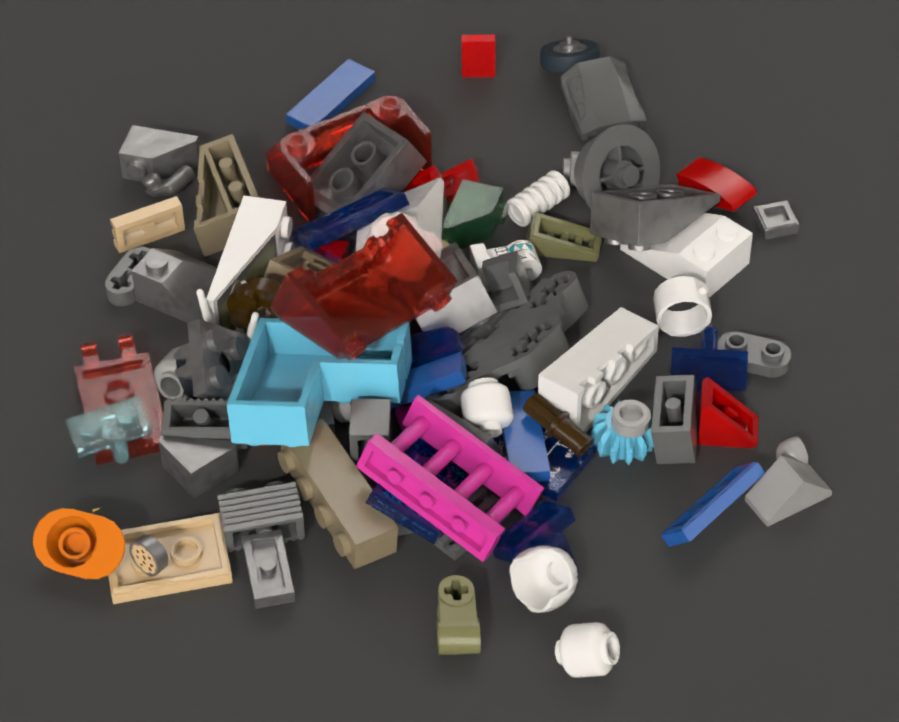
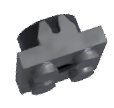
[174,319,248,401]

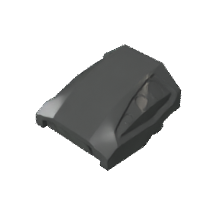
[560,56,647,141]

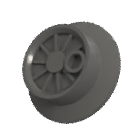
[574,124,660,210]

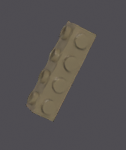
[278,418,399,569]

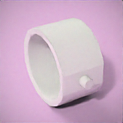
[653,276,712,337]

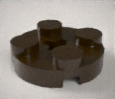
[227,277,304,329]

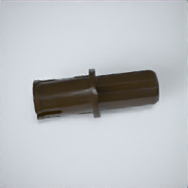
[523,393,594,458]

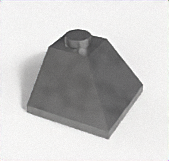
[132,248,217,323]

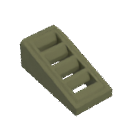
[525,212,602,262]

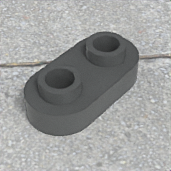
[716,331,791,378]

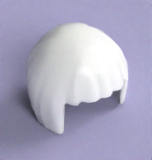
[509,546,578,613]

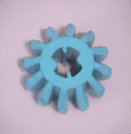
[591,400,654,466]

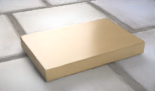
[108,513,233,604]

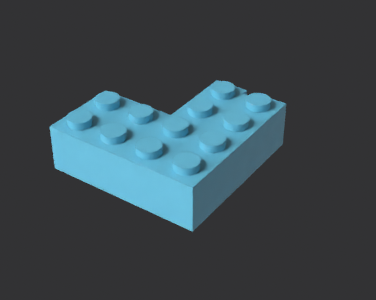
[226,318,412,447]

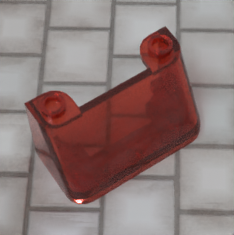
[271,213,458,360]

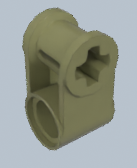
[437,575,481,655]

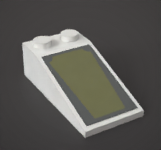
[206,196,295,330]

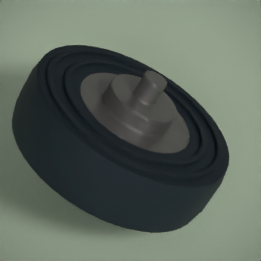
[540,36,601,73]

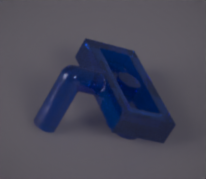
[670,325,748,391]
[492,501,579,573]

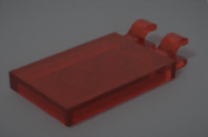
[74,334,164,465]

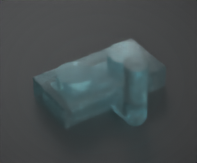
[65,396,152,464]

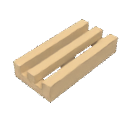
[110,196,185,253]

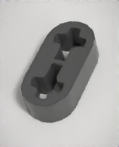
[105,247,150,306]

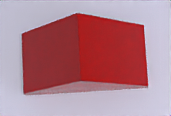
[461,34,495,78]
[698,377,759,449]

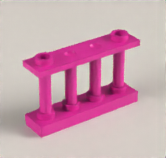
[356,395,544,562]

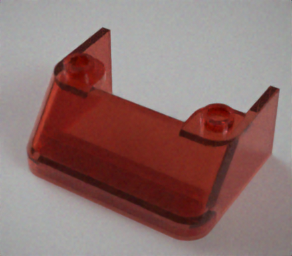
[266,95,432,223]

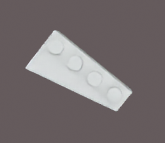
[538,307,659,433]

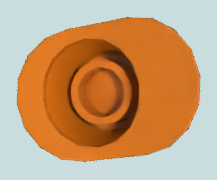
[33,508,125,580]

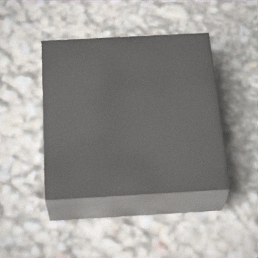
[753,200,799,240]

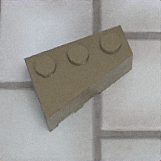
[194,134,259,257]

